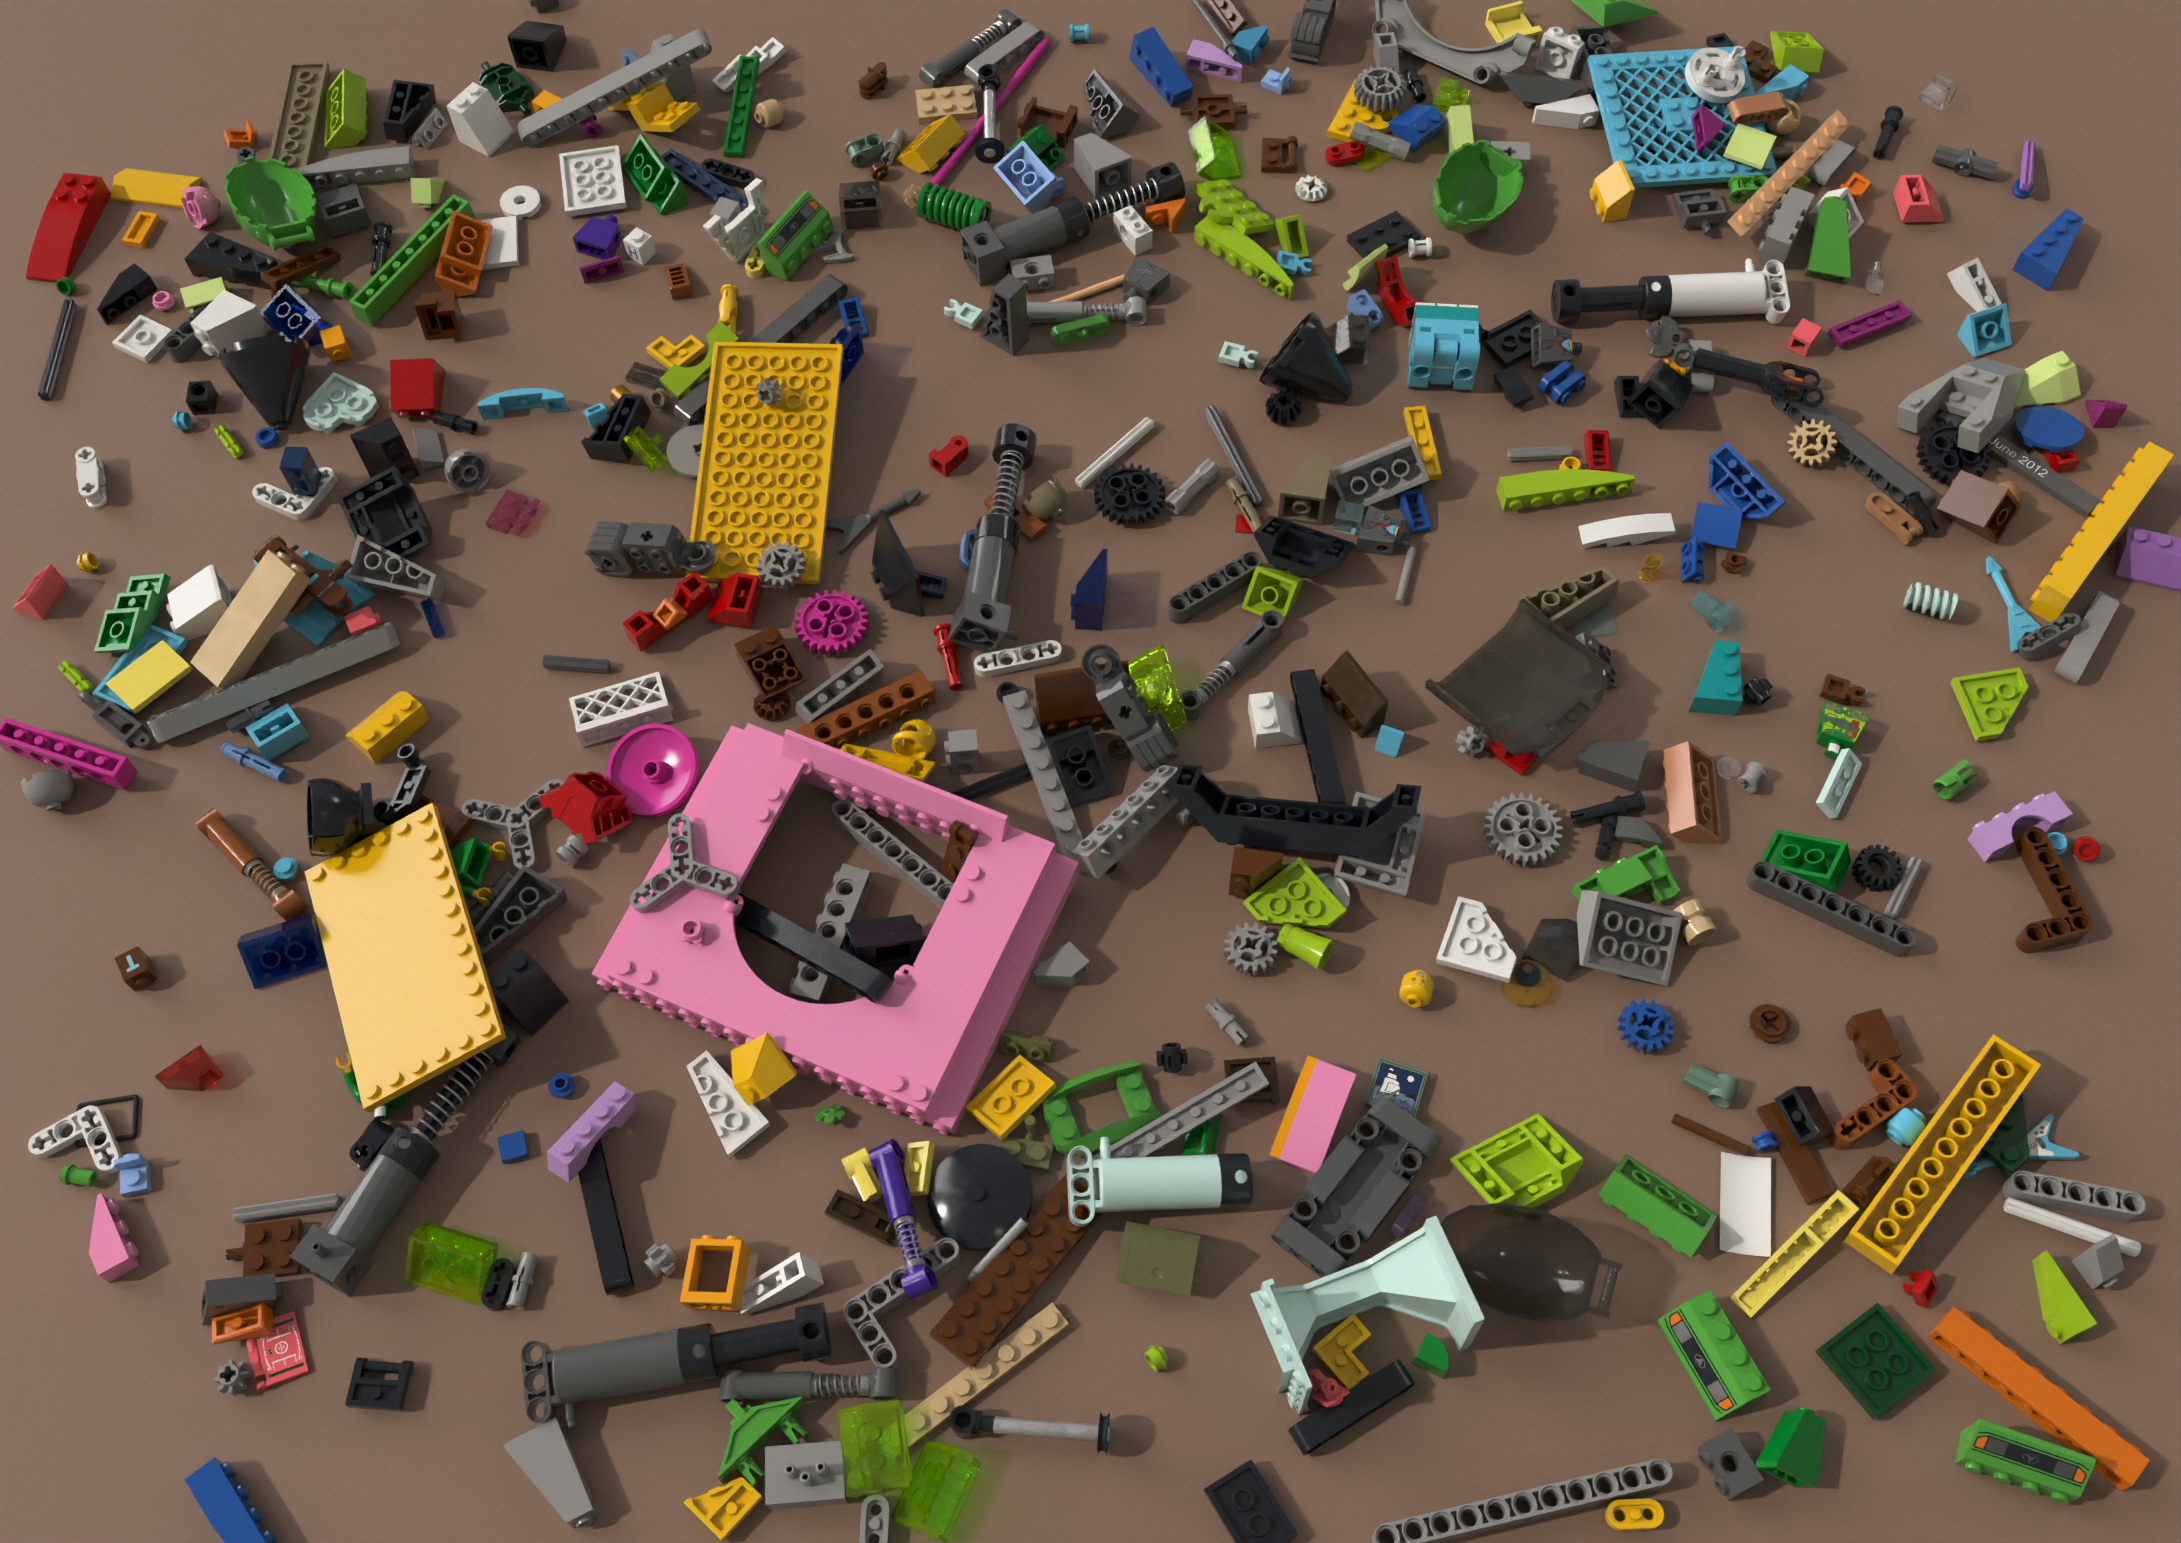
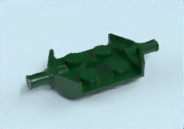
[477,61,535,116]

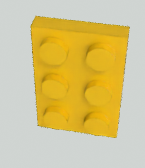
[965,1055,1057,1141]

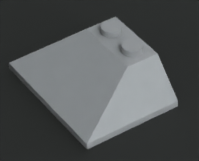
[1334,791,1426,897]

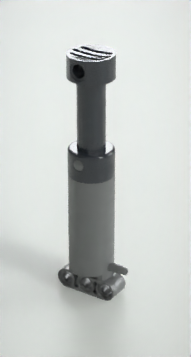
[521,1302,831,1429]

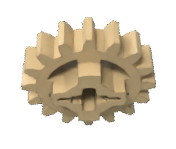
[1787,419,1837,468]

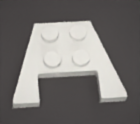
[703,178,764,263]

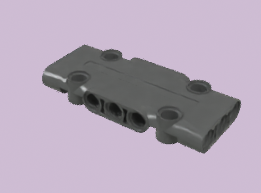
[1271,1096,1441,1278]

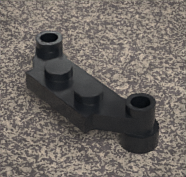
[373,743,431,827]

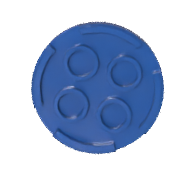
[2013,406,2084,453]

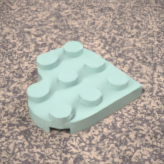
[303,372,379,434]

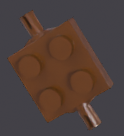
[1180,94,1247,129]
[226,1218,303,1276]

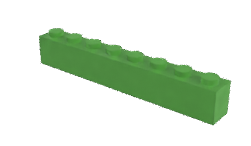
[348,194,475,326]

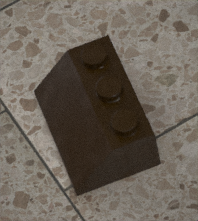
[1320,650,1389,738]

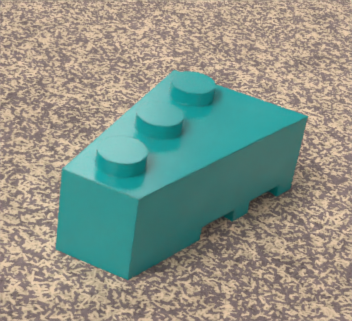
[1688,640,1742,716]

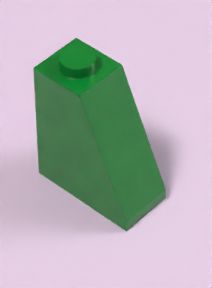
[1755,1407,1826,1487]

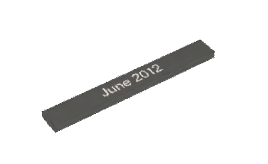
[1936,410,2101,518]

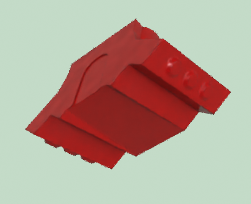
[539,771,633,844]

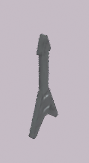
[826,489,921,555]

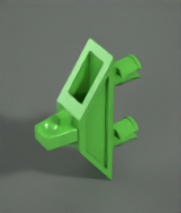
[718,1397,809,1487]

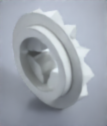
[1295,175,1327,201]

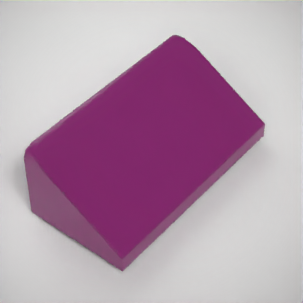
[579,256,624,283]

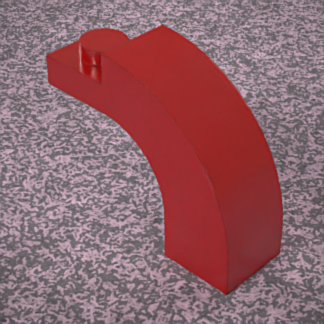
[1375,256,1420,327]

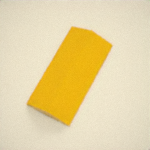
[111,168,202,209]

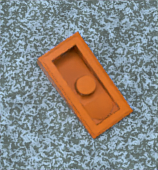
[212,1302,274,1345]

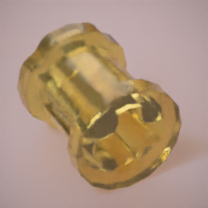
[1638,553,1663,582]

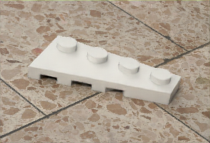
[686,1050,770,1158]

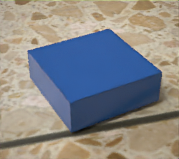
[497,1130,530,1164]

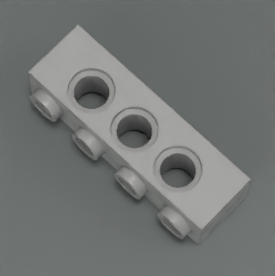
[795,649,885,724]

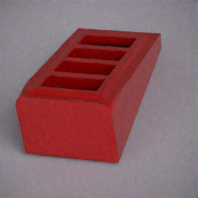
[1584,430,1611,472]
[2040,448,2080,473]

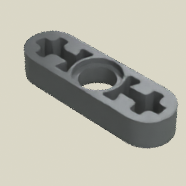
[2017,613,2082,659]

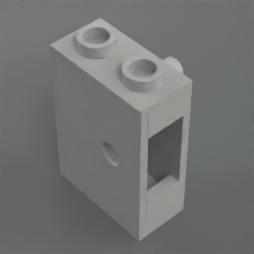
[765,1440,853,1510]

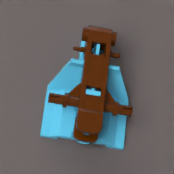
[253,535,376,647]

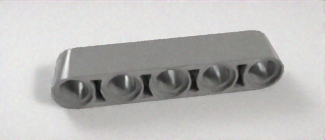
[964,21,1044,86]
[2053,591,2121,683]
[2002,1171,2146,1223]

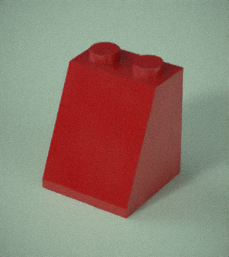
[390,358,445,418]

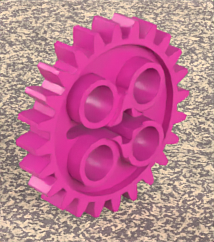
[794,589,869,657]

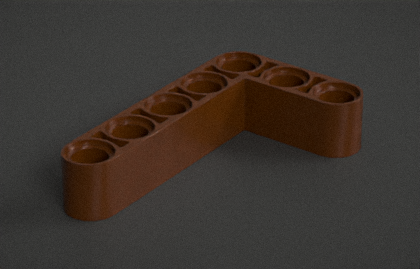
[2015,826,2093,953]

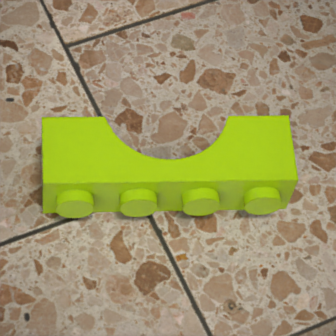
[660,321,740,401]

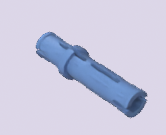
[220,741,288,783]

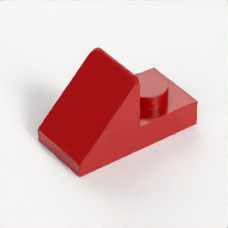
[1484,732,1537,776]

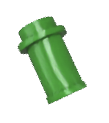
[59,1164,98,1187]

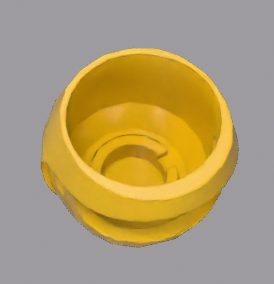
[892,719,936,759]

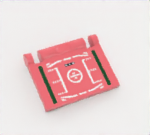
[246,1311,309,1391]

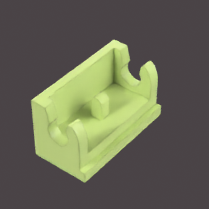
[180,277,229,314]

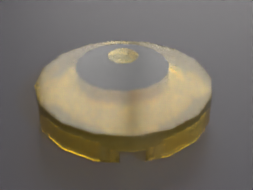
[1501,959,1552,1008]

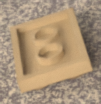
[915,85,977,124]

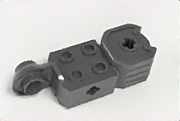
[1288,0,1337,63]
[584,521,716,577]
[1081,644,1179,773]

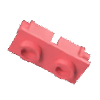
[1308,1369,1350,1407]

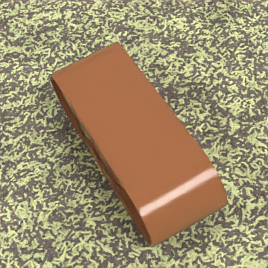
[1727,92,1789,126]

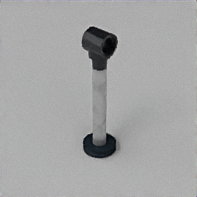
[975,64,1004,164]
[949,1405,1111,1455]

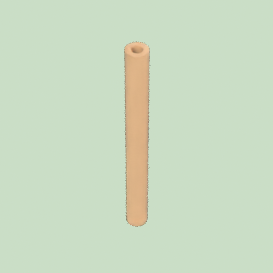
[1049,274,1125,302]

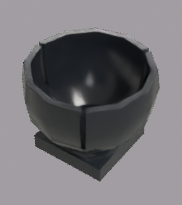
[307,778,375,857]

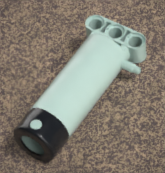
[1066,1137,1253,1227]

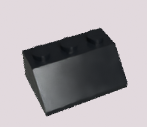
[349,417,420,481]

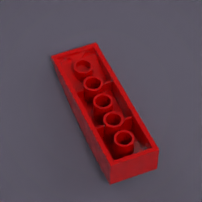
[25,173,111,282]

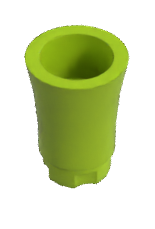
[1277,924,1334,971]

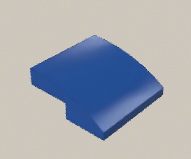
[1690,502,1743,551]

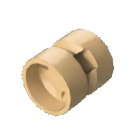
[1673,899,1717,946]

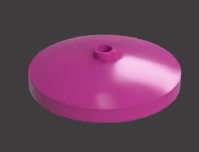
[606,723,699,817]

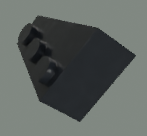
[383,79,436,142]
[581,394,651,462]

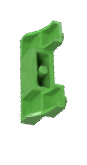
[1571,845,1681,905]

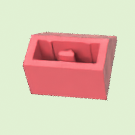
[1893,174,1944,223]

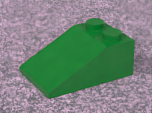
[1760,829,1852,894]

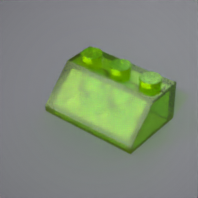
[1188,116,1242,181]
[404,1221,498,1305]
[837,1400,913,1498]
[890,1440,982,1543]

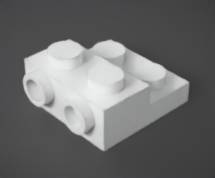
[1534,27,1585,79]

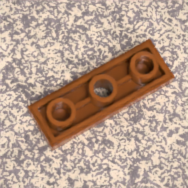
[984,490,1047,542]

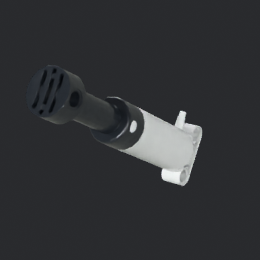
[1551,258,1790,324]

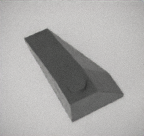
[1083,69,1140,139]

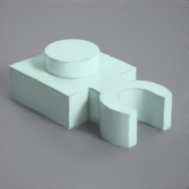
[944,299,983,329]
[1218,341,1258,368]

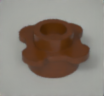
[1721,551,1748,574]

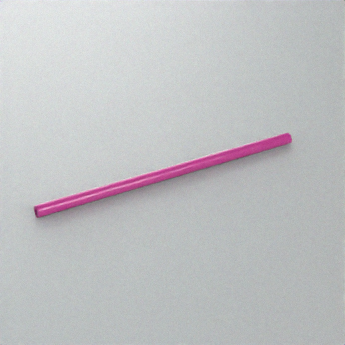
[929,37,1051,190]

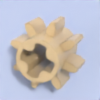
[903,183,928,209]

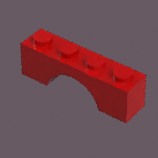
[622,572,713,652]

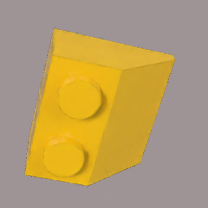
[1589,160,1635,223]

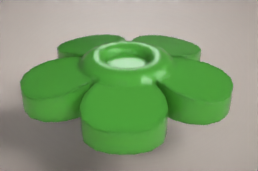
[815,1105,845,1124]

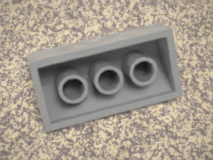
[1330,435,1430,514]

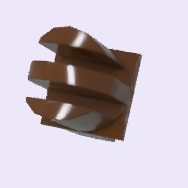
[858,62,888,99]

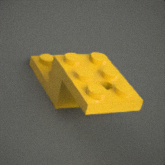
[608,82,701,132]

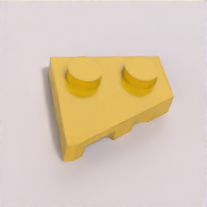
[683,1477,763,1542]

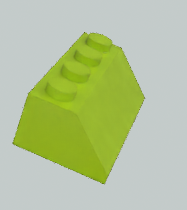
[324,68,368,150]

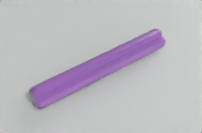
[2019,140,2036,192]

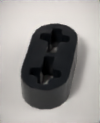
[481,1258,517,1311]

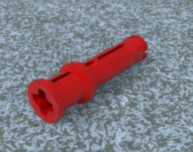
[933,624,964,691]

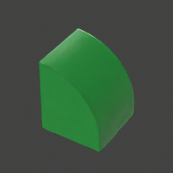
[1413,1333,1449,1379]

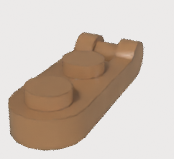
[1865,492,1924,545]

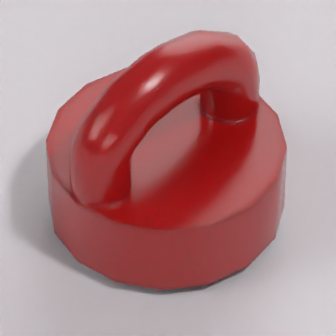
[2073,836,2100,862]

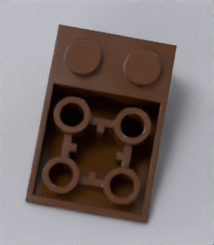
[734,624,807,701]

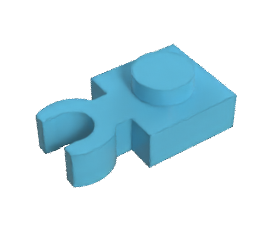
[1276,250,1312,276]

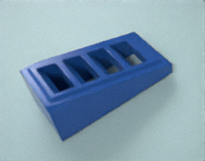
[838,297,869,340]
[1396,488,1432,534]

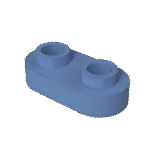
[959,530,976,571]

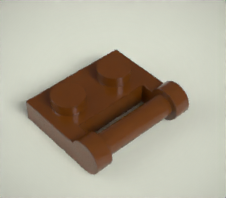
[1261,136,1298,174]

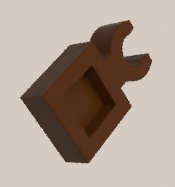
[1819,673,1866,706]

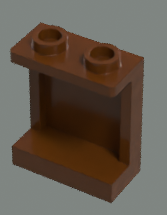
[1018,97,1078,148]

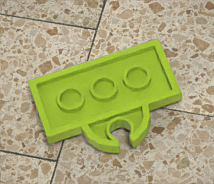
[1193,179,1275,235]

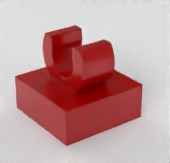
[1902,1269,1938,1309]

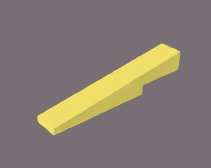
[1729,1190,1859,1318]

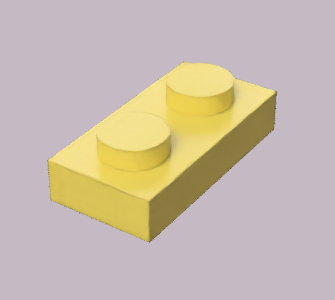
[904,1141,935,1196]

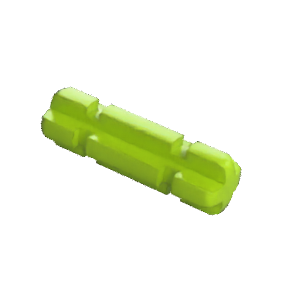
[214,425,244,459]
[58,660,94,693]

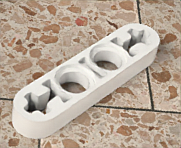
[974,640,1062,677]

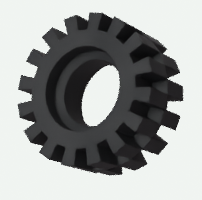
[1852,844,1903,892]

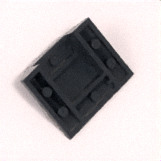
[337,466,432,558]
[870,509,925,617]
[1254,515,1354,578]

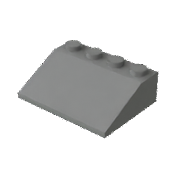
[1577,890,1683,986]

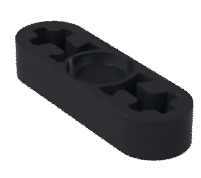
[701,158,755,190]

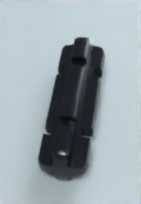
[1595,816,1617,861]

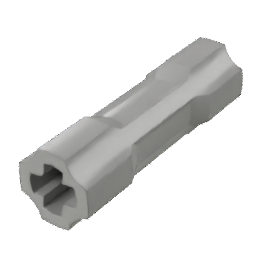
[1349,121,1411,161]
[1164,459,1220,515]

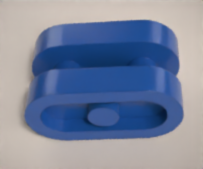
[1538,360,1587,404]

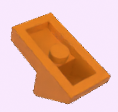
[1145,198,1185,233]

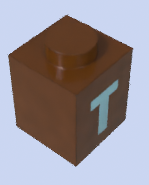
[115,946,158,991]

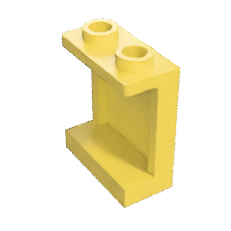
[1485,1,1542,46]

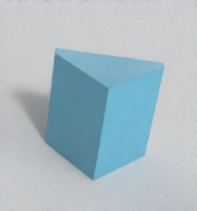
[1957,303,2012,357]

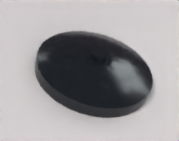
[927,1144,1033,1251]

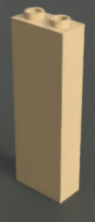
[190,550,311,689]

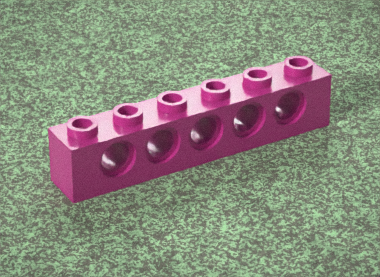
[0,717,138,790]

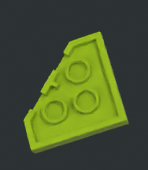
[1950,667,2029,742]
[1243,857,1347,928]

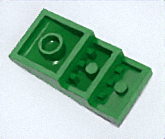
[94,574,171,653]

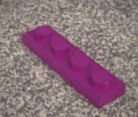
[1828,300,1912,348]

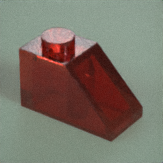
[155,1045,225,1091]

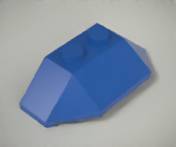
[1708,441,1786,520]

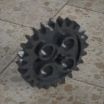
[1916,421,1992,486]
[1094,463,1165,527]

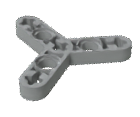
[462,779,564,871]
[629,813,740,913]

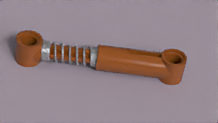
[194,808,307,923]

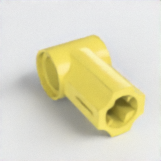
[841,1147,883,1203]

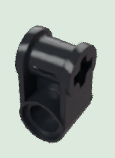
[349,1119,395,1172]

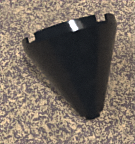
[1259,311,1353,402]
[219,335,311,430]

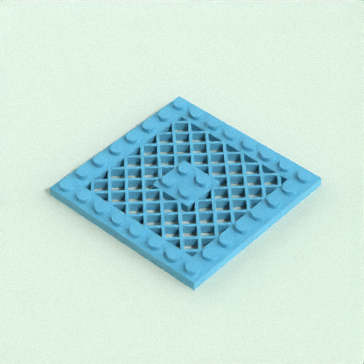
[1587,46,1777,188]

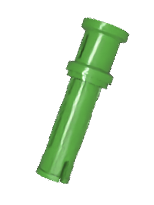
[292,275,354,301]

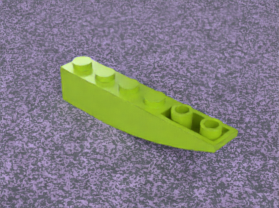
[1194,217,1294,301]
[1496,469,1635,511]

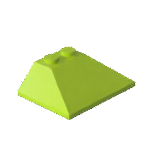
[1450,1113,1583,1216]

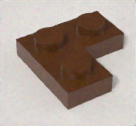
[1744,40,1777,84]

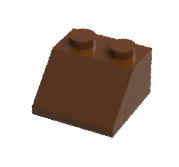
[1229,847,1284,899]

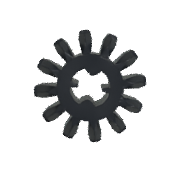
[1265,389,1302,426]

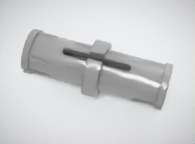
[880,128,906,165]
[1205,998,1250,1047]
[506,1252,539,1310]

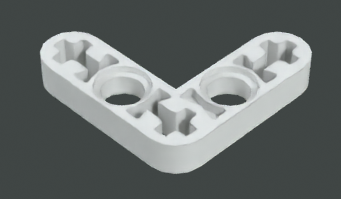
[252,467,337,521]
[28,1105,123,1174]

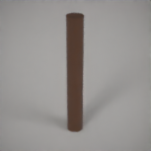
[1671,1114,1750,1156]

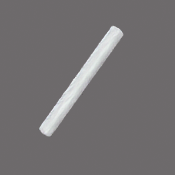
[1075,417,1154,489]
[2003,1197,2141,1257]

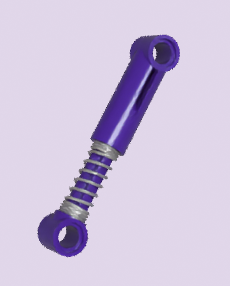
[869,1138,938,1301]

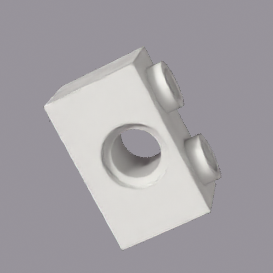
[1113,205,1153,256]

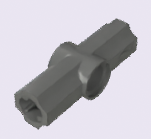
[1932,145,1998,180]

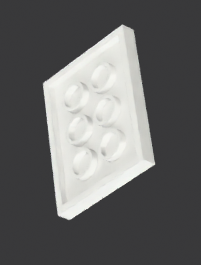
[559,145,627,217]

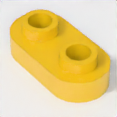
[1605,1498,1664,1531]

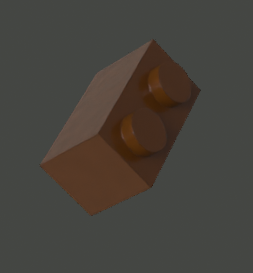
[1845,1008,1903,1071]

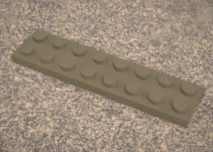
[269,61,330,170]

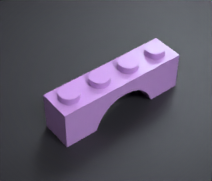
[1967,791,2073,862]
[547,1081,636,1183]

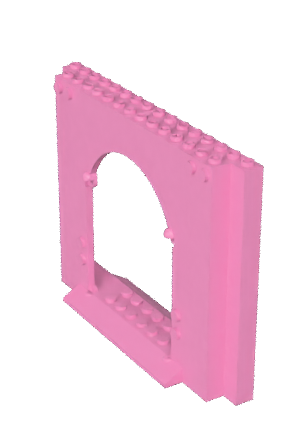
[591,723,1080,1135]

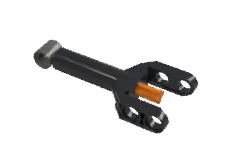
[1674,343,1824,408]

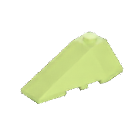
[2014,350,2081,409]

